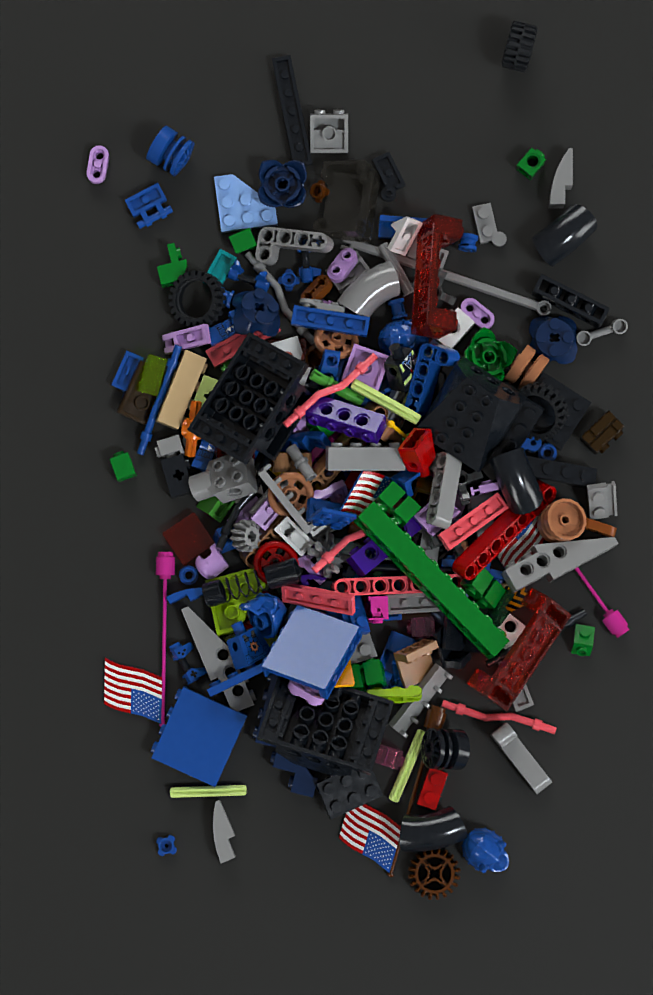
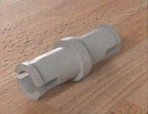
[286,444,317,481]

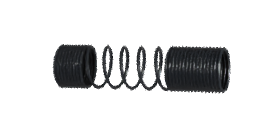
[202,558,301,608]

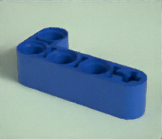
[405,343,460,416]

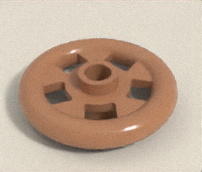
[314,329,359,359]
[268,472,314,518]

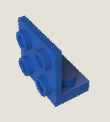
[306,497,357,530]

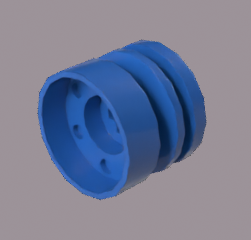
[146,126,195,176]

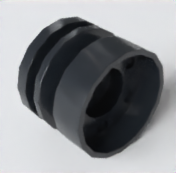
[421,728,470,770]

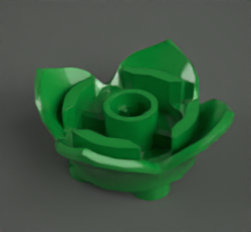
[464,327,518,381]

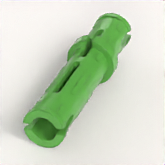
[309,369,365,407]

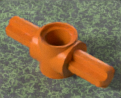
[181,400,202,457]

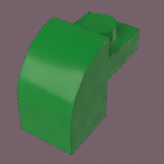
[157,243,188,288]

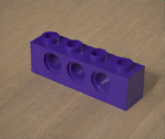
[305,397,387,444]
[346,517,422,578]

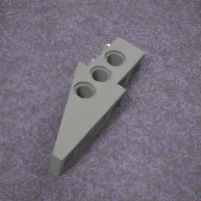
[501,537,619,594]
[181,607,257,711]

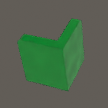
[229,228,257,254]

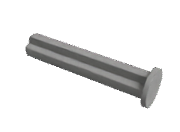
[378,242,417,297]

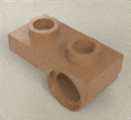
[273,453,312,472]

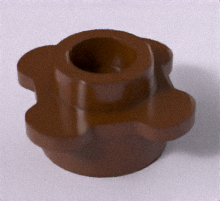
[310,180,330,203]

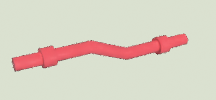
[282,353,378,428]
[311,498,404,574]
[441,700,557,735]

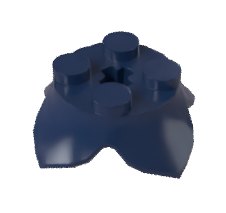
[258,160,307,208]
[232,288,280,337]
[529,316,578,364]

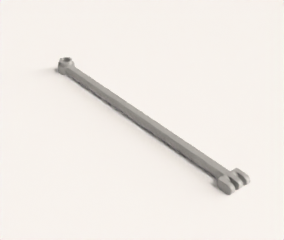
[340,231,552,316]

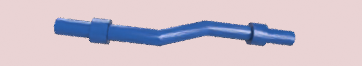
[137,344,182,455]

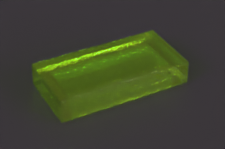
[138,354,168,396]

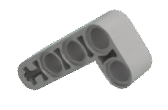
[255,227,334,266]
[426,452,462,529]
[490,722,552,794]

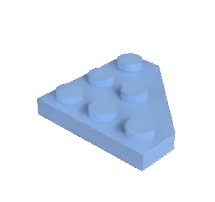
[214,174,278,233]

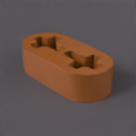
[301,275,333,300]
[585,518,617,537]

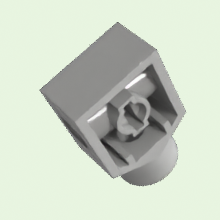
[189,455,258,504]

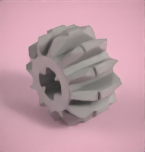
[229,519,262,552]

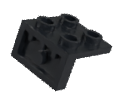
[442,614,487,653]

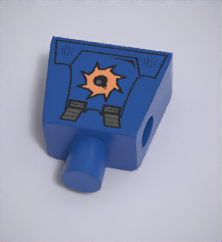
[227,620,271,670]

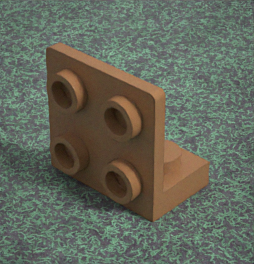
[393,639,439,689]

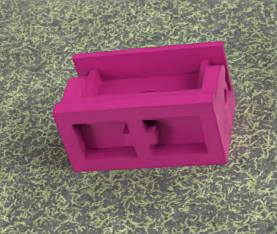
[362,595,389,624]

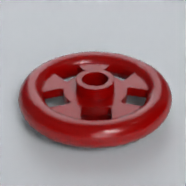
[253,540,299,584]

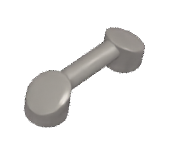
[576,319,628,346]

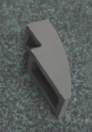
[548,148,573,208]
[213,800,236,863]

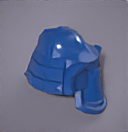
[378,318,429,356]
[239,592,287,639]
[461,827,509,873]

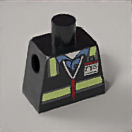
[384,343,418,392]

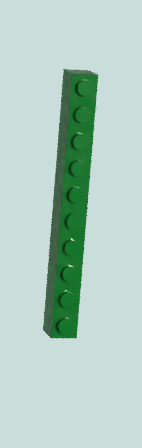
[353,501,510,659]

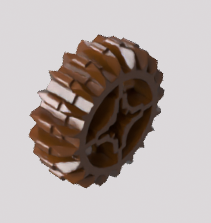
[408,849,461,900]

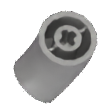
[337,261,400,317]

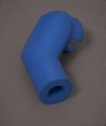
[392,659,403,688]

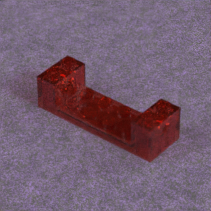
[411,214,464,339]
[466,587,572,711]

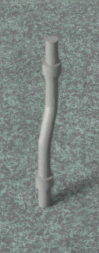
[245,251,314,345]

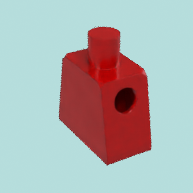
[398,428,436,477]

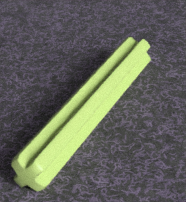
[350,379,421,425]
[389,729,426,803]
[170,785,247,798]

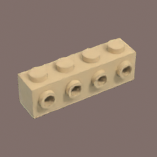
[155,350,208,430]

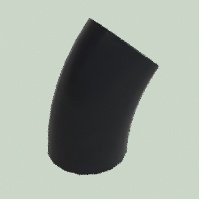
[532,204,597,267]
[489,448,543,515]
[400,806,467,852]

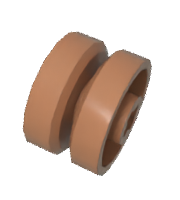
[504,345,550,390]
[537,498,586,543]

